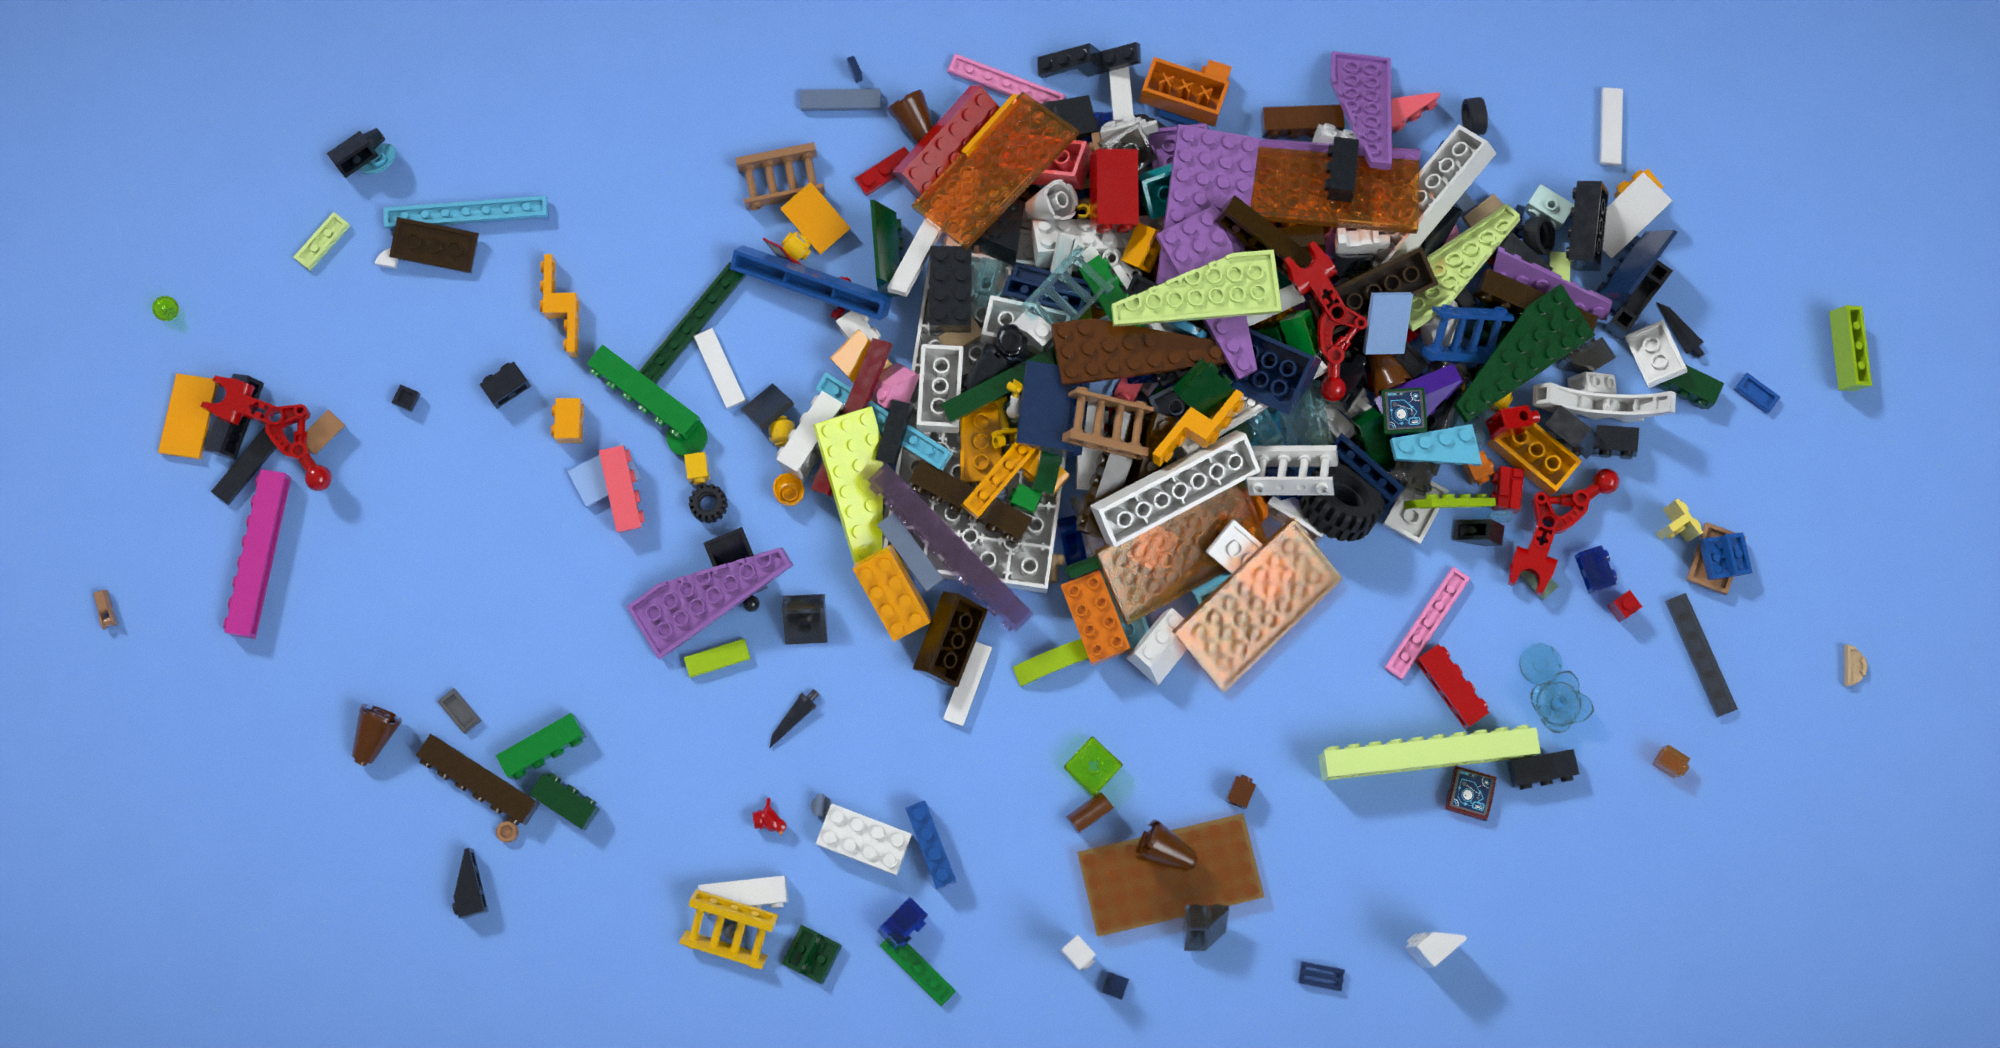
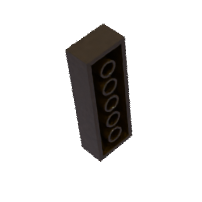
[1304,246,1438,335]

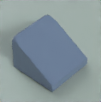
[1453,191,1477,217]

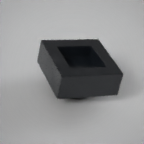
[391,384,421,412]

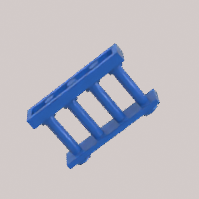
[1420,304,1514,362]

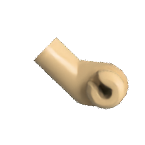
[1049,553,1065,583]

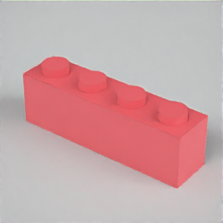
[599,445,645,533]

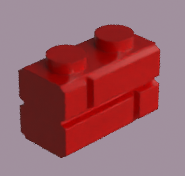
[1490,466,1524,513]

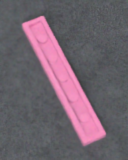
[947,54,1066,106]
[1384,567,1470,680]

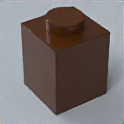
[1225,775,1257,810]

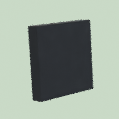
[741,383,794,431]

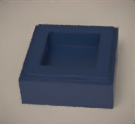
[847,56,863,83]

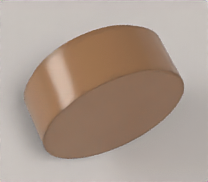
[496,821,519,843]

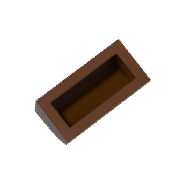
[1066,792,1114,834]

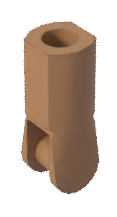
[93,590,118,630]

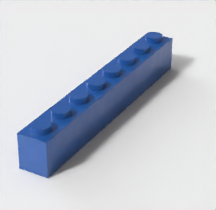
[730,245,893,320]

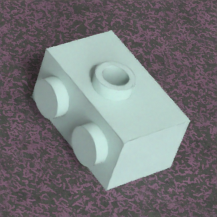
[1524,184,1574,231]

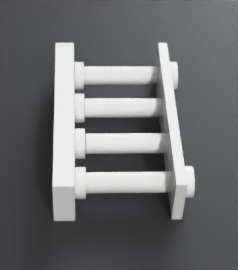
[1247,445,1338,495]

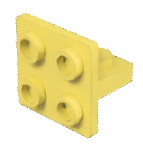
[1656,498,1703,543]

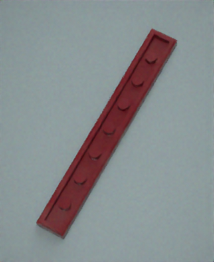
[811,338,893,497]

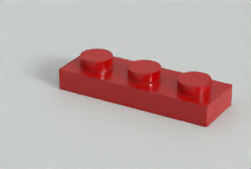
[855,146,909,197]

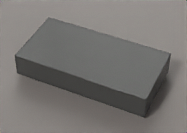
[438,688,482,734]

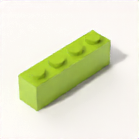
[1829,305,1872,392]

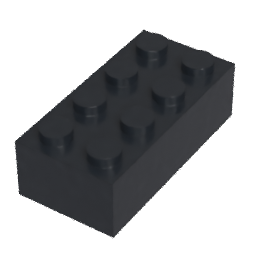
[1566,181,1609,271]
[929,246,972,333]

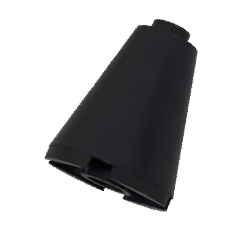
[962,343,1014,393]

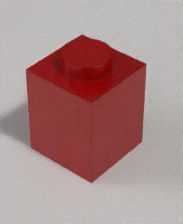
[1607,590,1643,622]

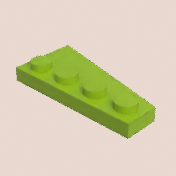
[1404,494,1496,509]

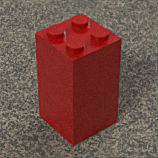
[1090,149,1139,233]

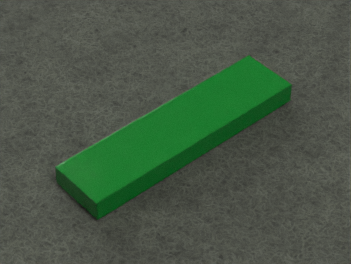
[880,930,956,1007]

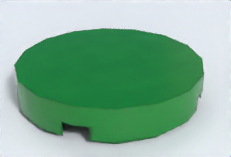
[666,422,708,458]

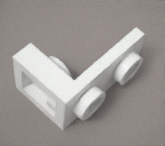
[1567,372,1617,394]

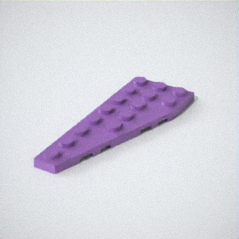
[1330,51,1392,170]
[1155,207,1257,381]

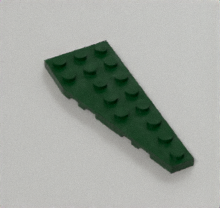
[1454,284,1595,423]

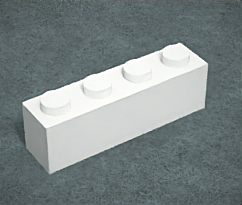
[698,876,788,916]

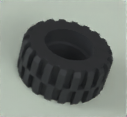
[1299,462,1384,542]

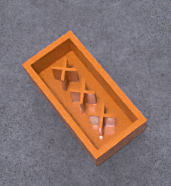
[1139,57,1230,127]
[1060,570,1131,666]

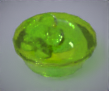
[152,296,179,321]

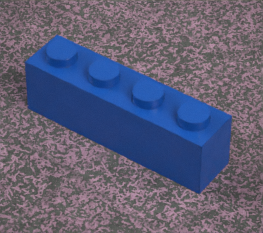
[905,800,957,890]

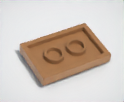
[1685,522,1746,595]

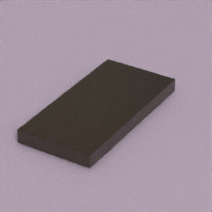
[389,217,479,274]

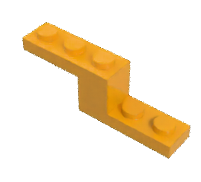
[539,254,579,358]
[1152,389,1245,467]

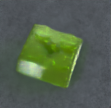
[1064,736,1123,796]

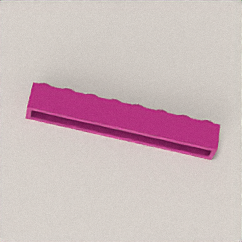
[223,469,291,639]

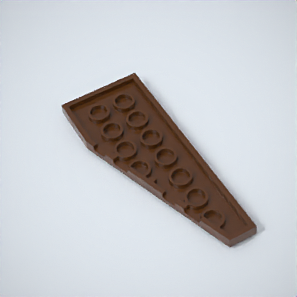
[1051,318,1227,386]

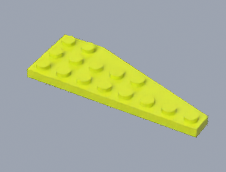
[812,406,884,585]

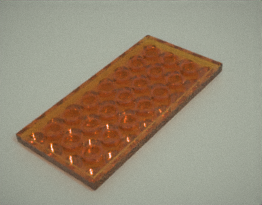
[911,92,1079,250]
[1251,147,1419,234]
[1095,481,1270,625]
[1172,517,1343,693]
[1077,813,1265,937]

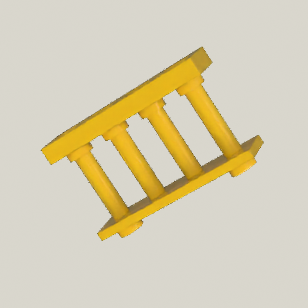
[679,889,778,969]

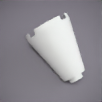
[1024,179,1078,221]

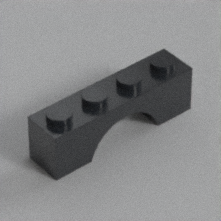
[1604,260,1673,340]

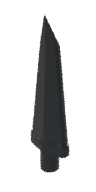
[1656,302,1705,359]
[769,689,819,749]

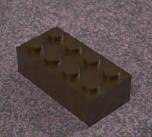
[913,591,988,688]

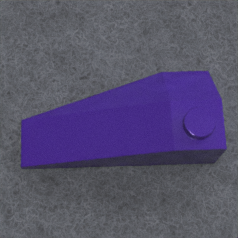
[1374,364,1463,437]

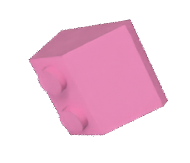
[871,363,920,409]

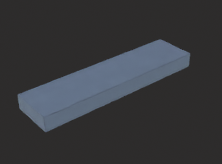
[801,89,881,111]
[877,512,943,593]

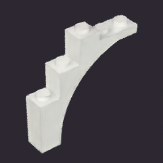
[1532,382,1676,423]

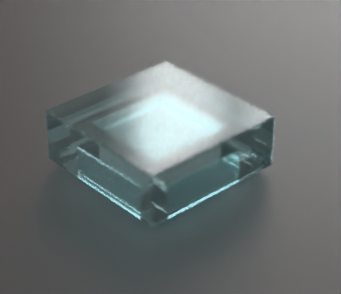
[1487,511,1513,523]

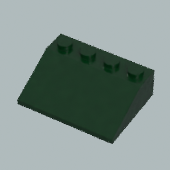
[870,200,904,297]

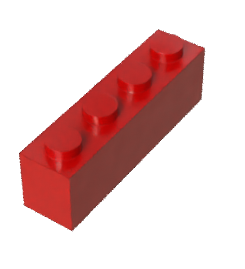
[1415,644,1490,729]

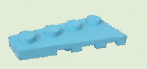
[1390,424,1482,466]

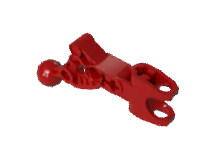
[1283,241,1368,402]
[200,375,332,491]
[1508,468,1619,596]

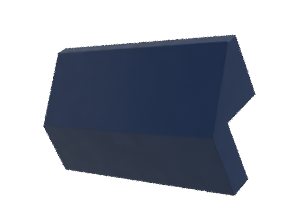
[1002,262,1092,316]
[1332,433,1405,510]

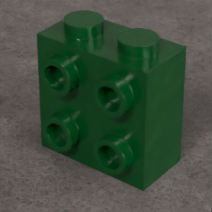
[1173,358,1235,418]

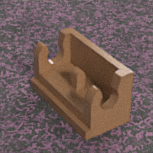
[306,409,346,455]

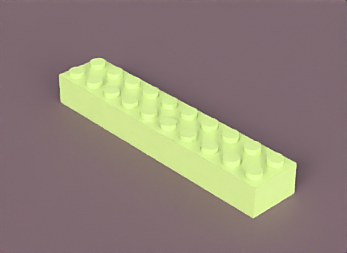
[1318,725,1541,781]

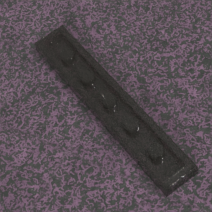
[1665,593,1738,718]

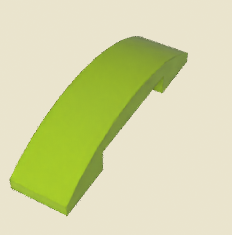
[1012,639,1089,687]

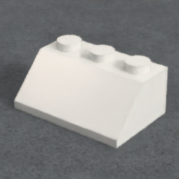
[1267,495,1324,545]
[1126,608,1195,686]
[1405,932,1467,968]

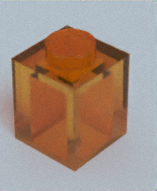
[1652,744,1691,778]

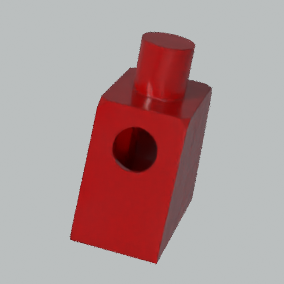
[1485,405,1540,440]

